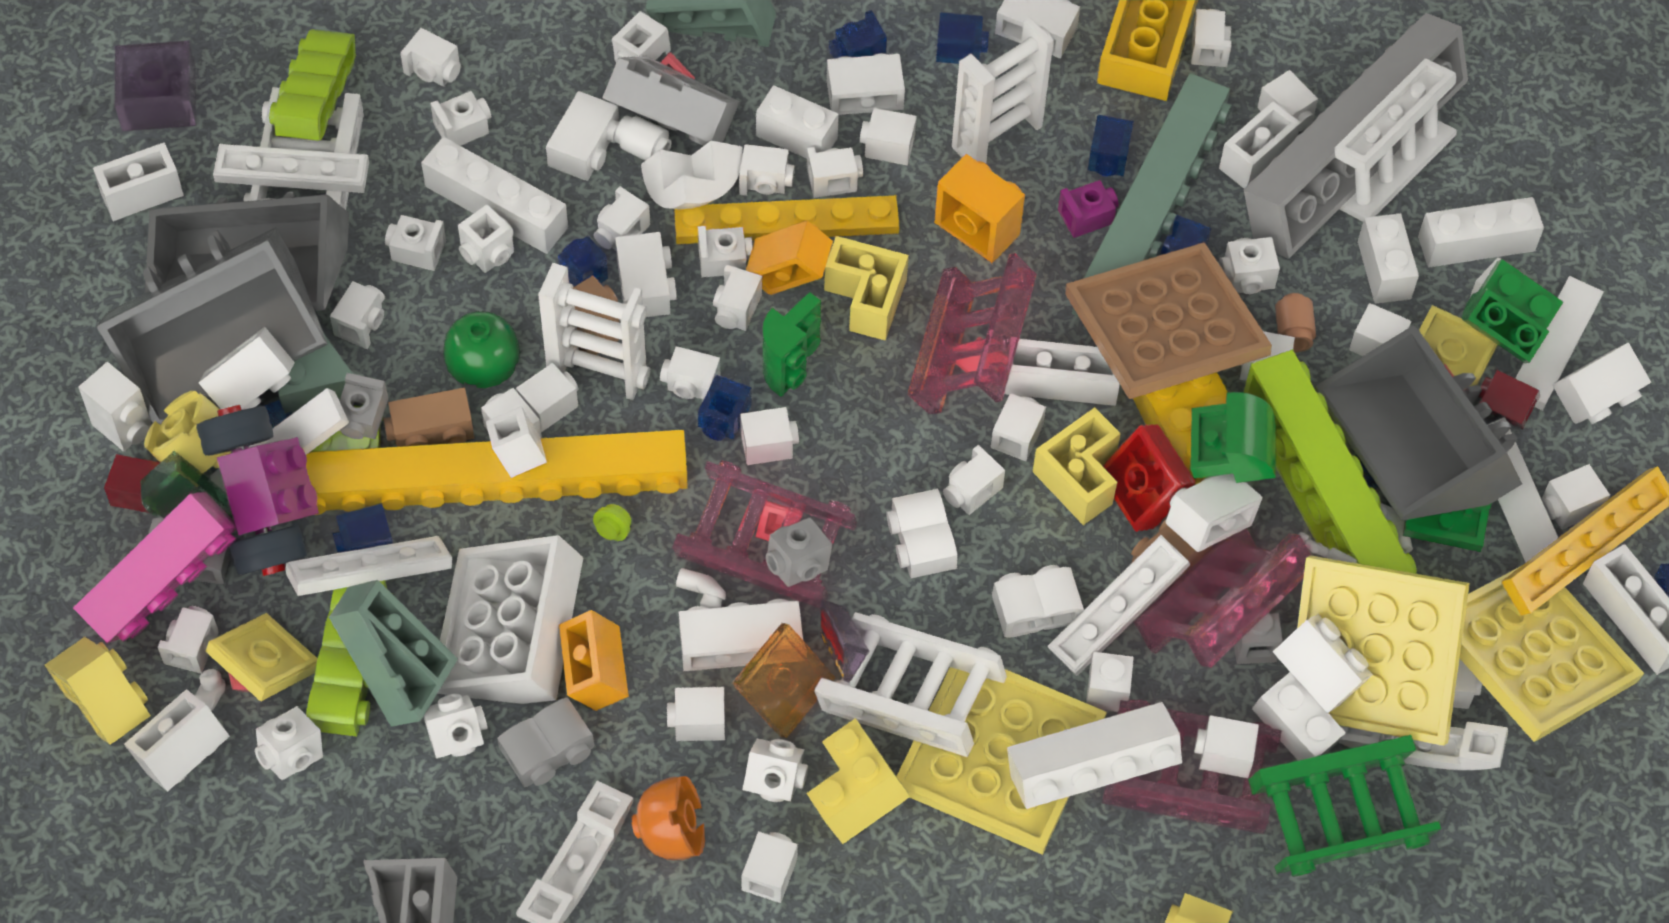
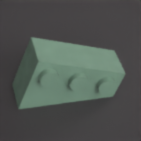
[646,0,776,47]
[278,334,353,418]
[329,579,458,727]

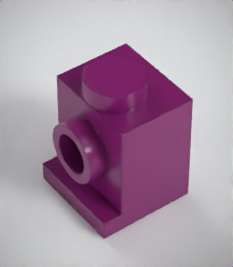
[1058,180,1119,238]

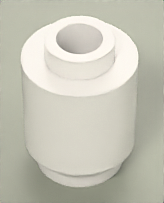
[614,115,672,161]

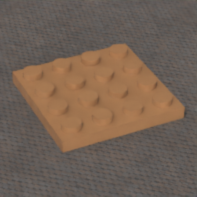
[1065,242,1272,399]

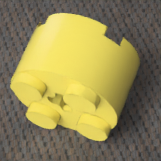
[144,391,231,485]

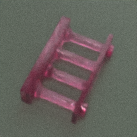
[907,253,1037,414]
[672,460,857,609]
[1134,528,1311,668]
[1102,699,1282,834]

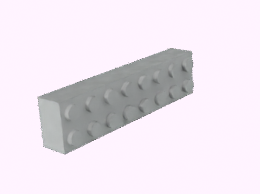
[1244,13,1468,259]

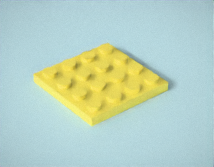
[1297,556,1469,746]
[1460,566,1644,742]
[896,667,1107,855]

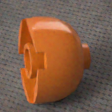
[632,776,705,860]

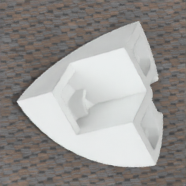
[641,141,743,209]

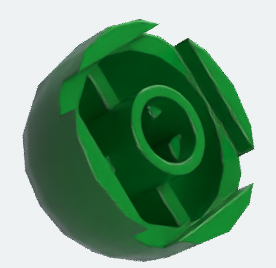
[443,311,520,388]

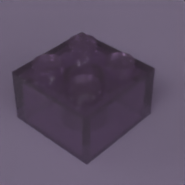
[115,40,196,131]

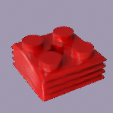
[1103,424,1196,532]

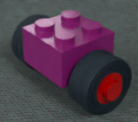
[196,405,319,576]

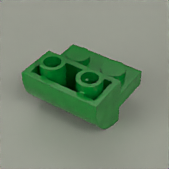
[1462,259,1563,364]
[763,292,821,397]
[1190,392,1276,483]
[1403,503,1492,552]

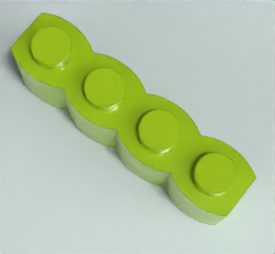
[269,29,356,141]
[306,580,393,737]

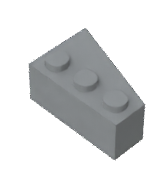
[602,56,740,145]
[363,858,457,923]

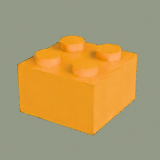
[934,154,1025,263]

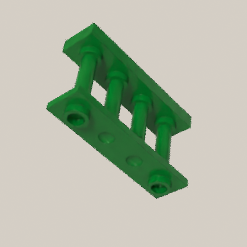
[1248,735,1441,877]

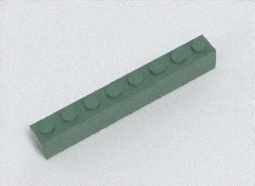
[1072,73,1232,317]

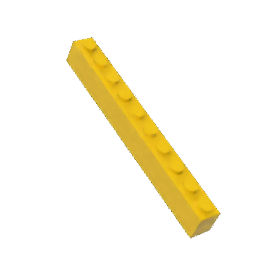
[306,430,688,515]

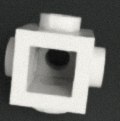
[458,204,514,273]
[1219,237,1280,294]
[423,694,488,758]
[255,706,323,780]
[742,738,808,802]

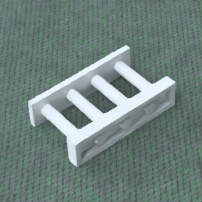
[952,17,1053,163]
[1335,58,1457,222]
[243,87,364,210]
[538,263,651,400]
[814,612,1007,757]

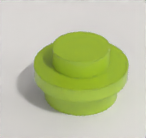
[593,504,632,541]

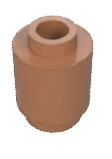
[1275,293,1316,352]

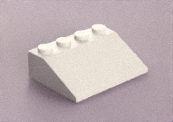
[437,535,583,704]

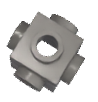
[766,517,832,587]

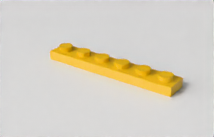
[674,195,899,244]
[1501,466,1669,616]

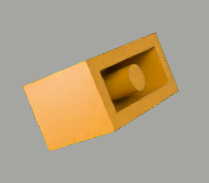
[746,221,833,295]
[559,610,629,711]

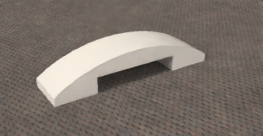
[1339,722,1508,770]
[516,781,633,923]

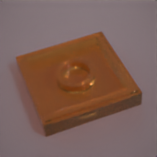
[732,623,836,738]

